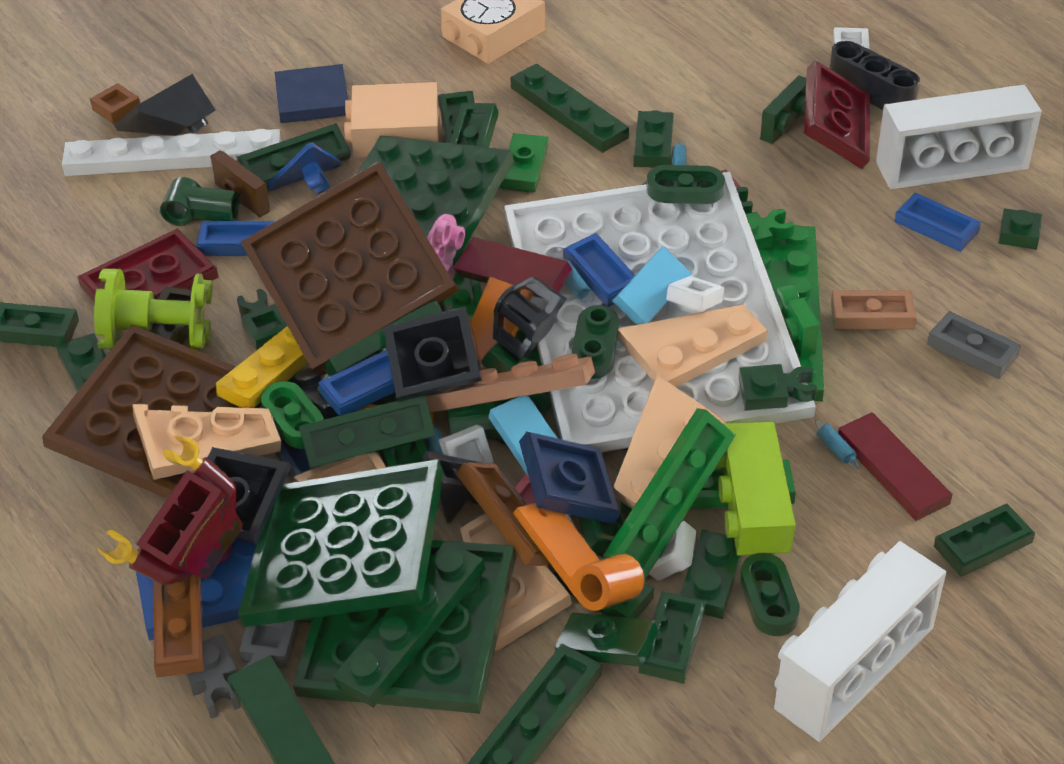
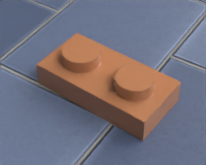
[831,290,916,329]

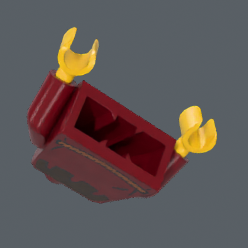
[97,435,243,585]

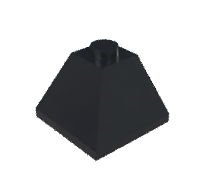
[114,74,216,136]
[384,307,482,402]
[207,447,291,545]

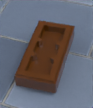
[210,150,270,218]

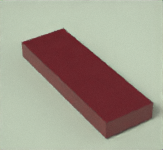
[454,237,572,299]
[838,412,953,521]

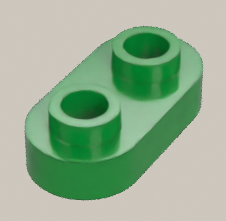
[261,381,324,449]

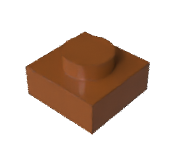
[90,83,140,124]

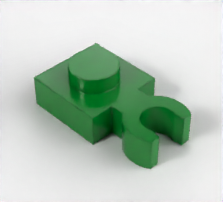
[745,209,794,249]
[777,284,819,357]

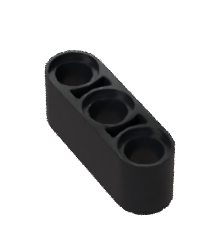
[829,41,920,110]

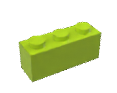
[716,422,796,556]

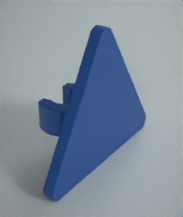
[266,143,341,194]

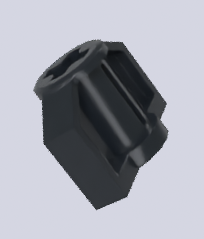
[493,277,567,359]

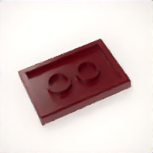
[804,60,870,169]
[77,228,219,302]

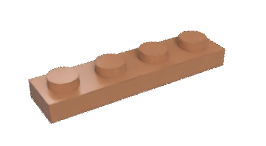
[425,354,595,412]

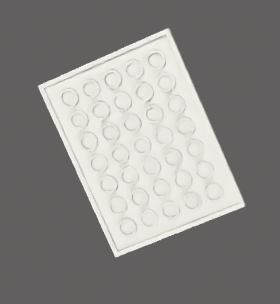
[504,172,816,452]

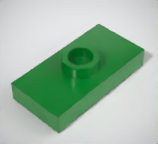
[500,133,549,192]

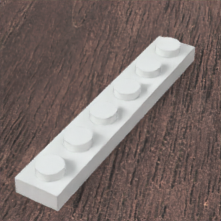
[62,129,281,176]

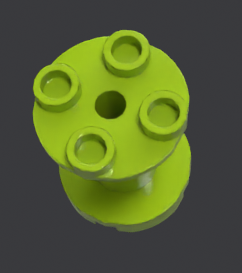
[94,268,213,351]

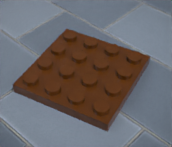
[240,161,458,375]
[42,324,262,499]

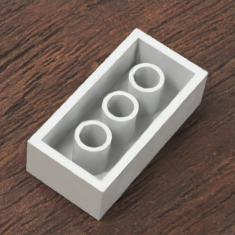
[876,84,1042,190]
[774,541,947,742]

